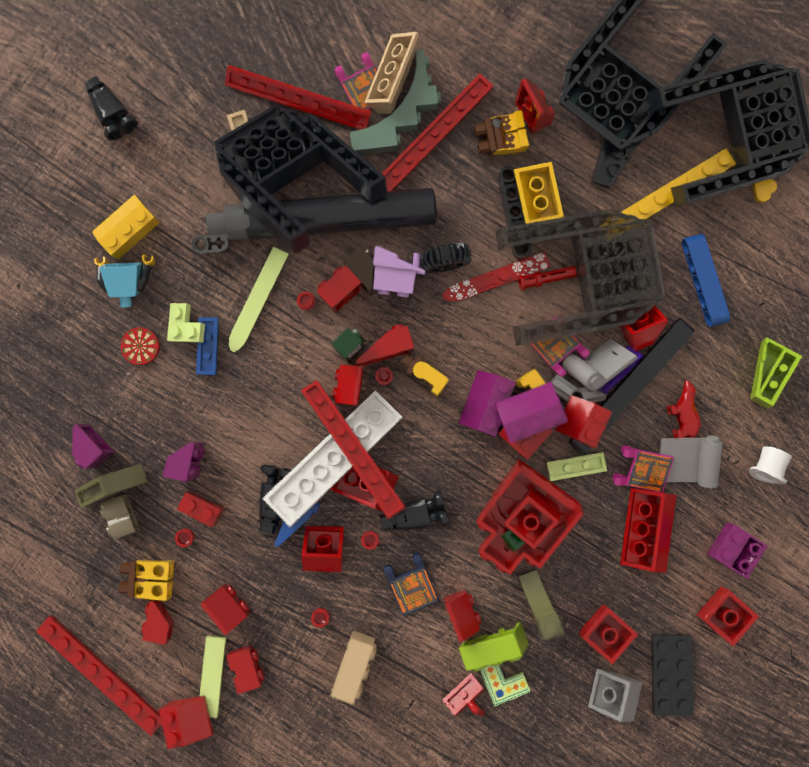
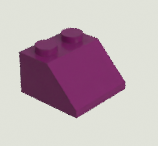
[72,424,115,469]

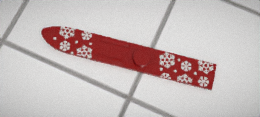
[442,252,551,302]

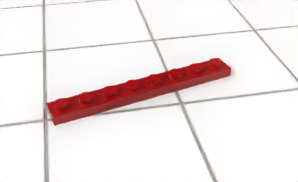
[225,65,372,130]
[382,74,493,191]
[301,380,405,519]
[36,615,162,736]

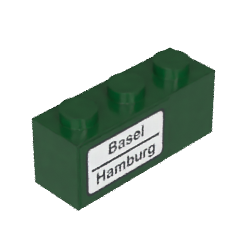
[331,327,365,363]

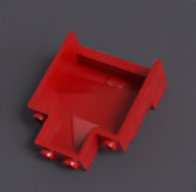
[476,458,584,575]

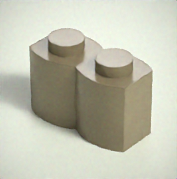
[100,494,140,540]

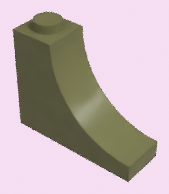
[74,464,147,508]
[518,569,564,640]

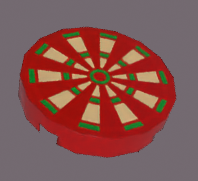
[120,327,160,366]

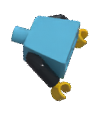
[94,254,155,307]

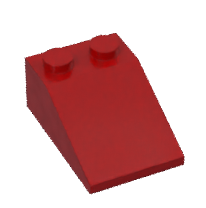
[515,78,555,134]
[356,324,414,366]
[330,467,399,512]

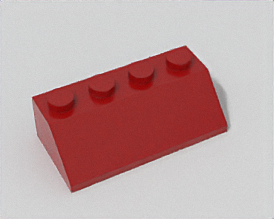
[620,488,677,573]

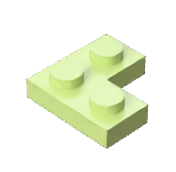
[167,303,205,343]

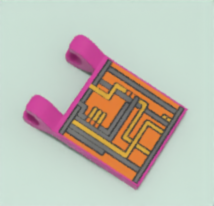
[335,52,377,110]
[527,316,590,378]
[612,445,674,493]

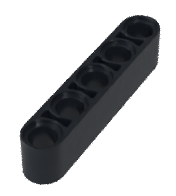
[498,166,531,260]

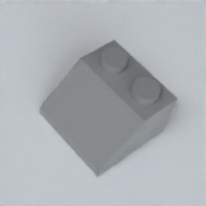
[588,669,643,722]

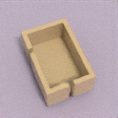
[331,630,377,704]

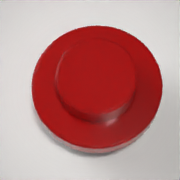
[297,291,316,311]

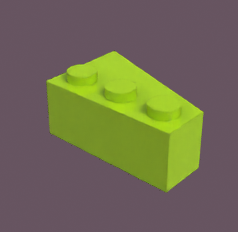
[750,337,802,409]
[459,622,529,671]

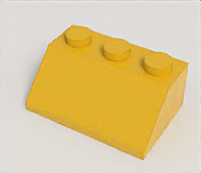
[514,162,564,227]
[92,195,160,260]

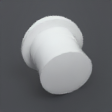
[749,446,792,484]

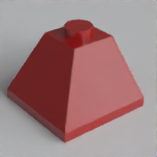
[615,299,668,352]

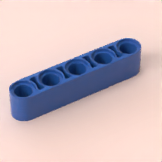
[682,233,730,327]

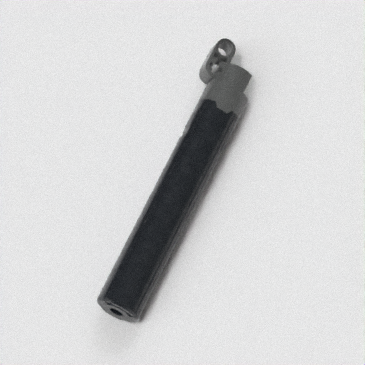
[191,188,437,253]

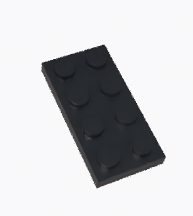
[651,634,694,716]

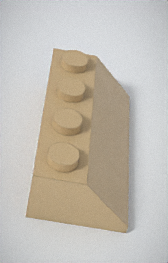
[364,32,419,114]

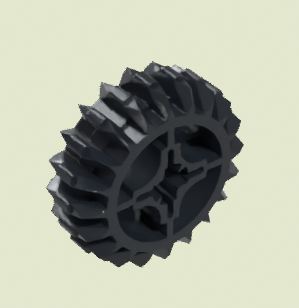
[420,243,472,273]

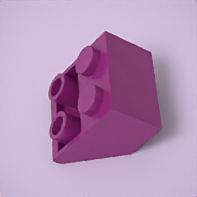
[163,442,205,482]
[706,522,768,579]

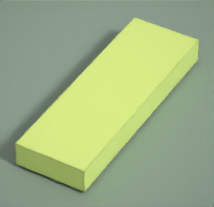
[546,452,607,481]

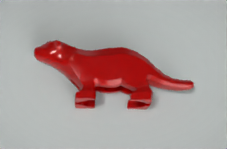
[666,380,701,438]

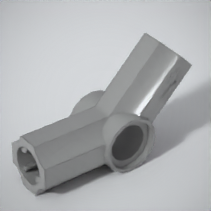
[551,374,606,403]

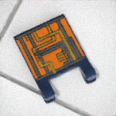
[384,553,439,616]

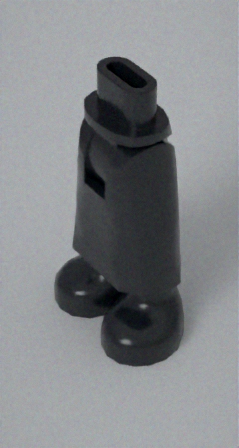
[85,77,138,141]
[259,464,292,534]
[379,490,449,531]

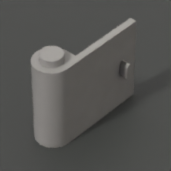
[563,338,638,391]
[660,435,723,488]

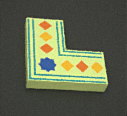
[480,665,530,706]

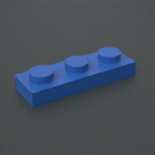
[196,317,219,375]

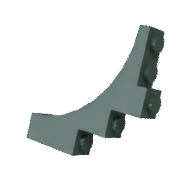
[350,49,441,156]

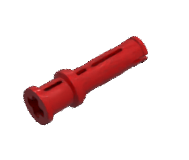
[518,265,577,291]

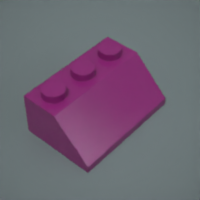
[458,370,516,437]
[496,382,567,443]

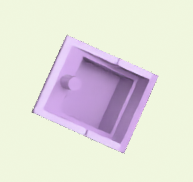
[373,246,425,297]

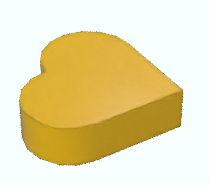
[752,179,777,203]

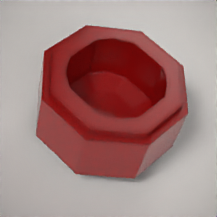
[375,367,393,385]
[174,528,195,548]
[361,530,380,550]
[311,607,330,628]

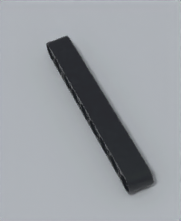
[568,317,695,456]

